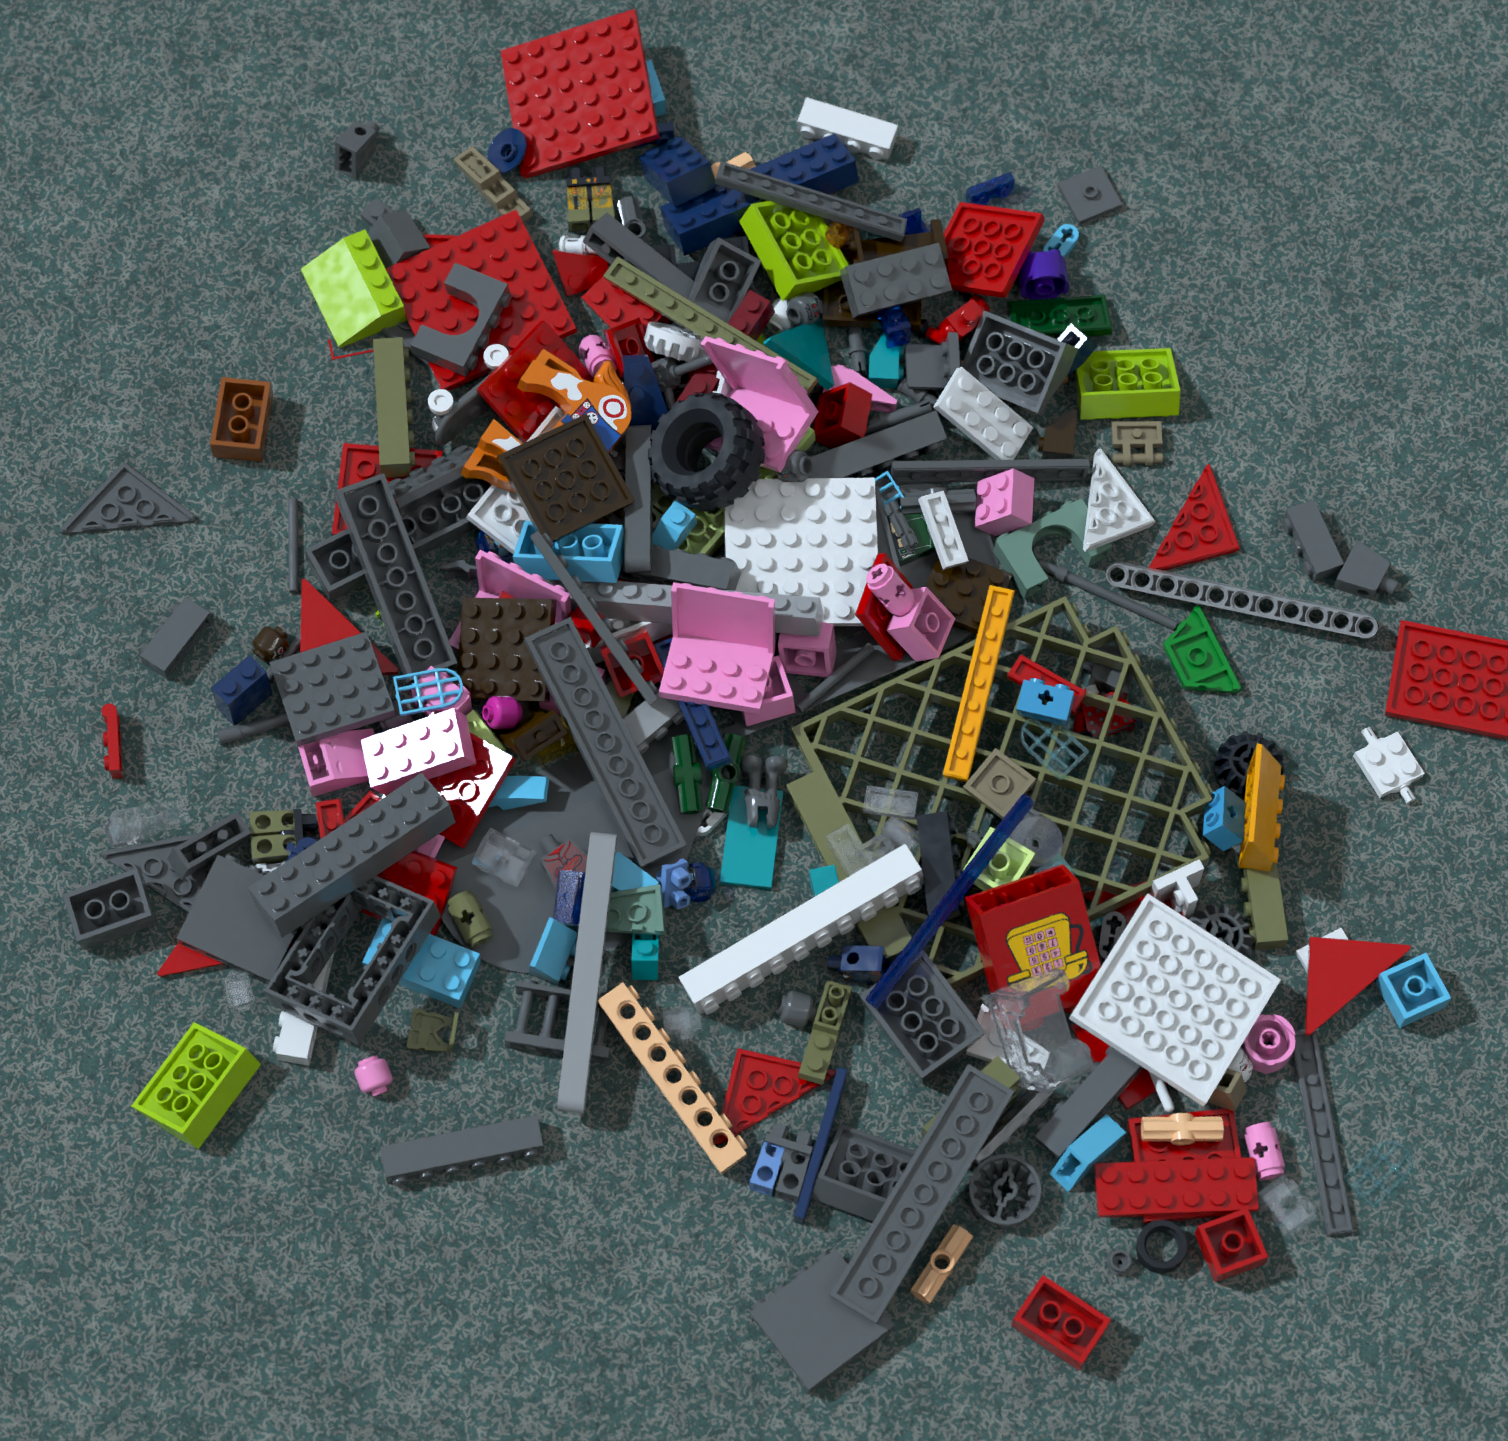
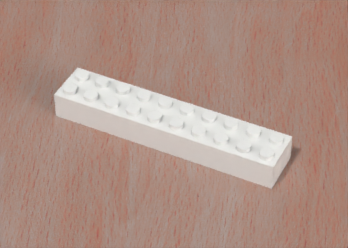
[679,844,924,1015]

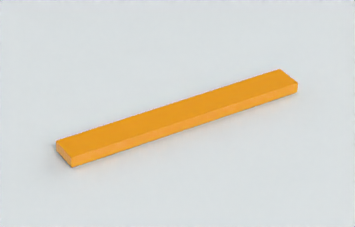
[943,585,1015,782]

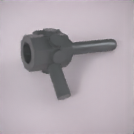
[652,355,713,412]

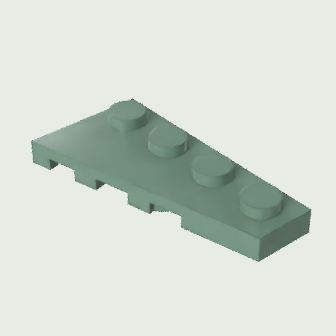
[558,884,666,935]

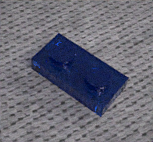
[965,172,1015,205]
[553,869,586,924]

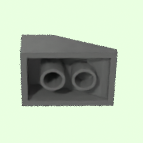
[688,237,761,324]

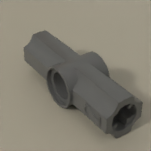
[617,196,648,244]
[899,487,976,515]

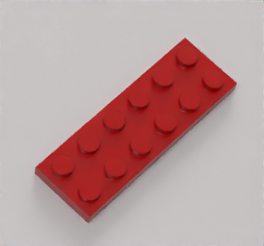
[1094,1157,1259,1218]

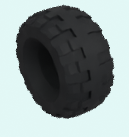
[648,392,765,511]

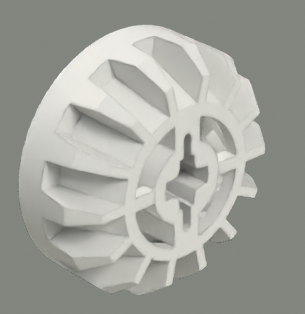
[644,322,707,362]

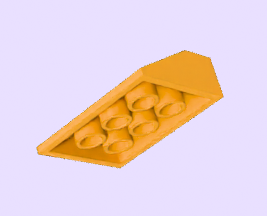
[1239,744,1285,871]

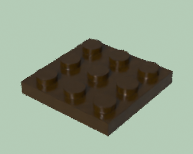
[925,557,1013,635]

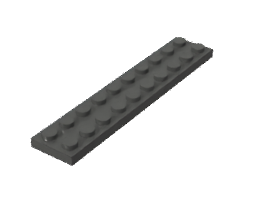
[524,617,687,868]
[830,1064,1015,1324]

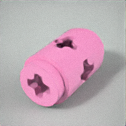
[579,335,617,378]
[866,564,915,616]
[1245,1122,1285,1181]

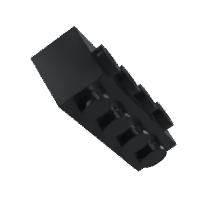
[916,811,966,922]

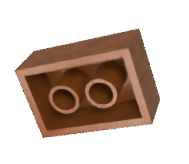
[210,377,274,462]

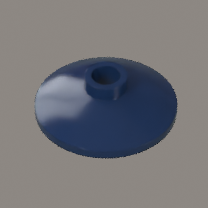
[487,128,527,174]

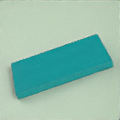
[720,785,783,890]

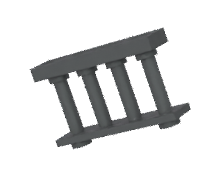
[504,979,611,1065]

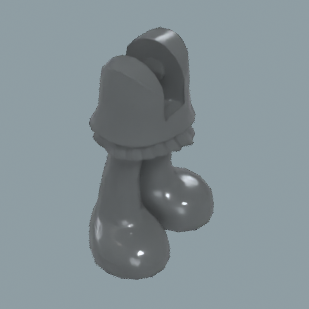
[740,755,788,829]

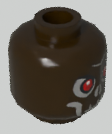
[252,626,290,664]

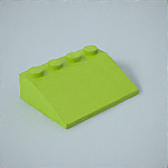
[739,201,849,301]
[301,229,407,348]
[1074,348,1180,420]
[131,1022,261,1149]

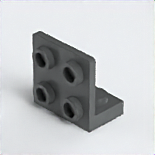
[905,332,960,390]

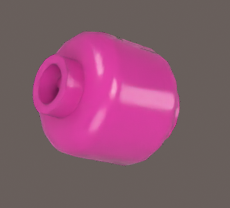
[482,696,522,729]

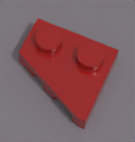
[552,249,609,296]

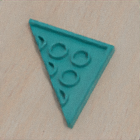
[764,319,835,390]

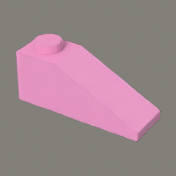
[823,365,897,413]

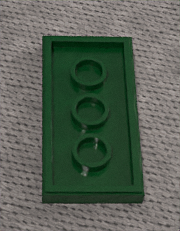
[1008,295,1112,339]

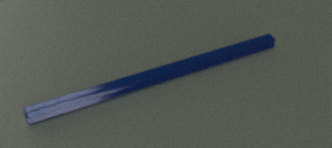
[866,794,1034,1008]

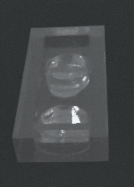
[863,786,919,820]

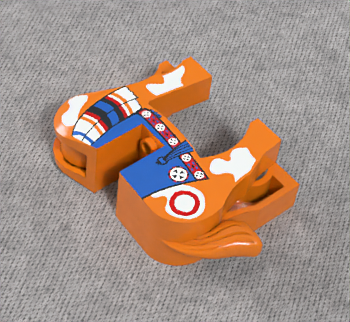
[461,349,631,493]

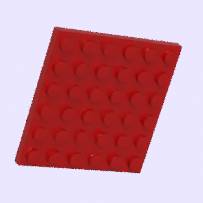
[500,9,660,179]
[386,210,577,391]

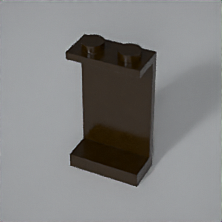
[849,219,948,273]
[480,701,567,761]

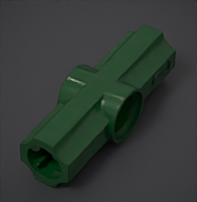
[705,733,746,814]
[672,734,703,815]

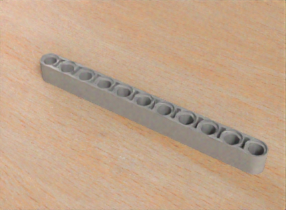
[1106,562,1378,638]
[557,832,617,1114]

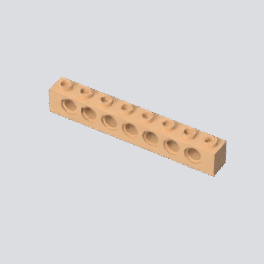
[597,982,748,1175]

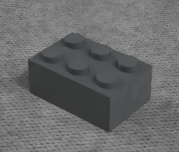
[63,868,158,950]

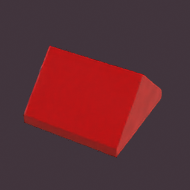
[603,317,655,377]

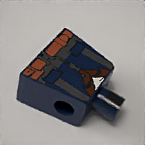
[827,946,890,985]

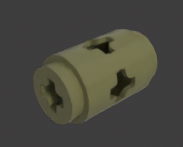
[447,890,494,948]

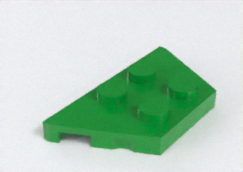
[1162,605,1241,693]

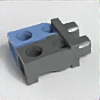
[749,1123,813,1204]

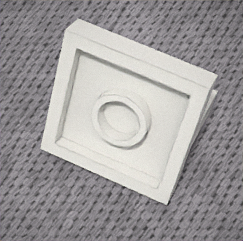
[1150,859,1204,918]

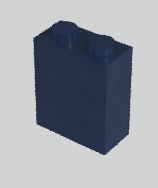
[211,655,273,726]

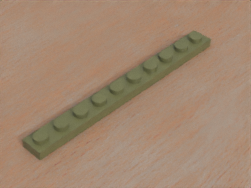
[603,256,818,395]

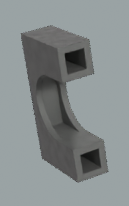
[410,263,511,377]

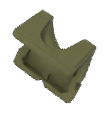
[406,1008,459,1052]

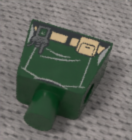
[887,514,935,567]

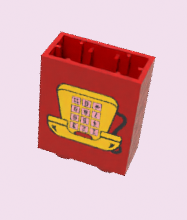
[965,864,1101,1030]

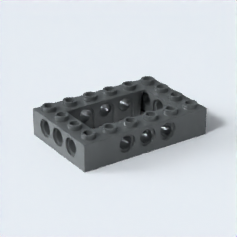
[264,876,441,1045]

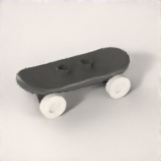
[428,344,509,445]

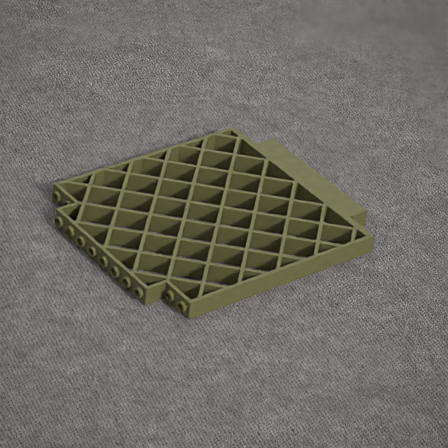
[786,596,1213,989]

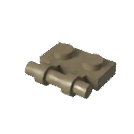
[1111,421,1163,466]

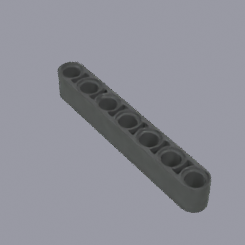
[624,425,653,573]

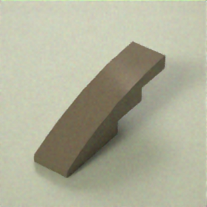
[453,146,533,222]

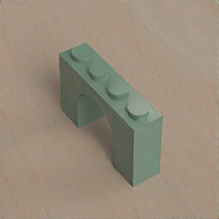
[993,498,1113,599]

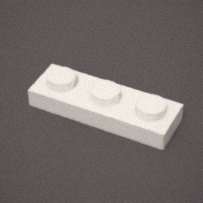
[918,491,969,570]

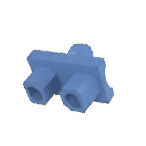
[656,858,691,909]

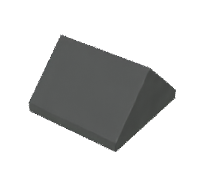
[368,211,430,268]

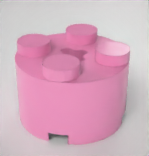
[1241,1014,1295,1074]

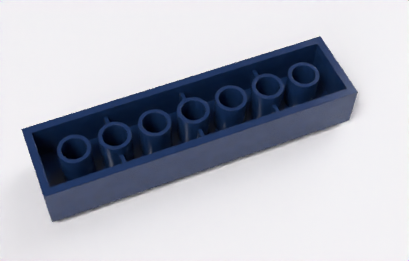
[660,133,859,256]

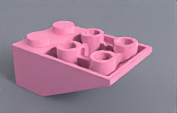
[298,729,375,797]

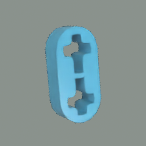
[1043,224,1078,259]

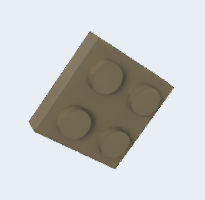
[963,748,1036,820]

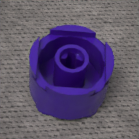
[1018,249,1069,300]

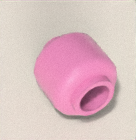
[354,1055,393,1096]

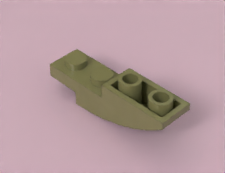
[798,980,852,1085]

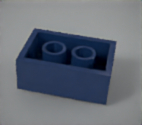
[638,136,718,207]

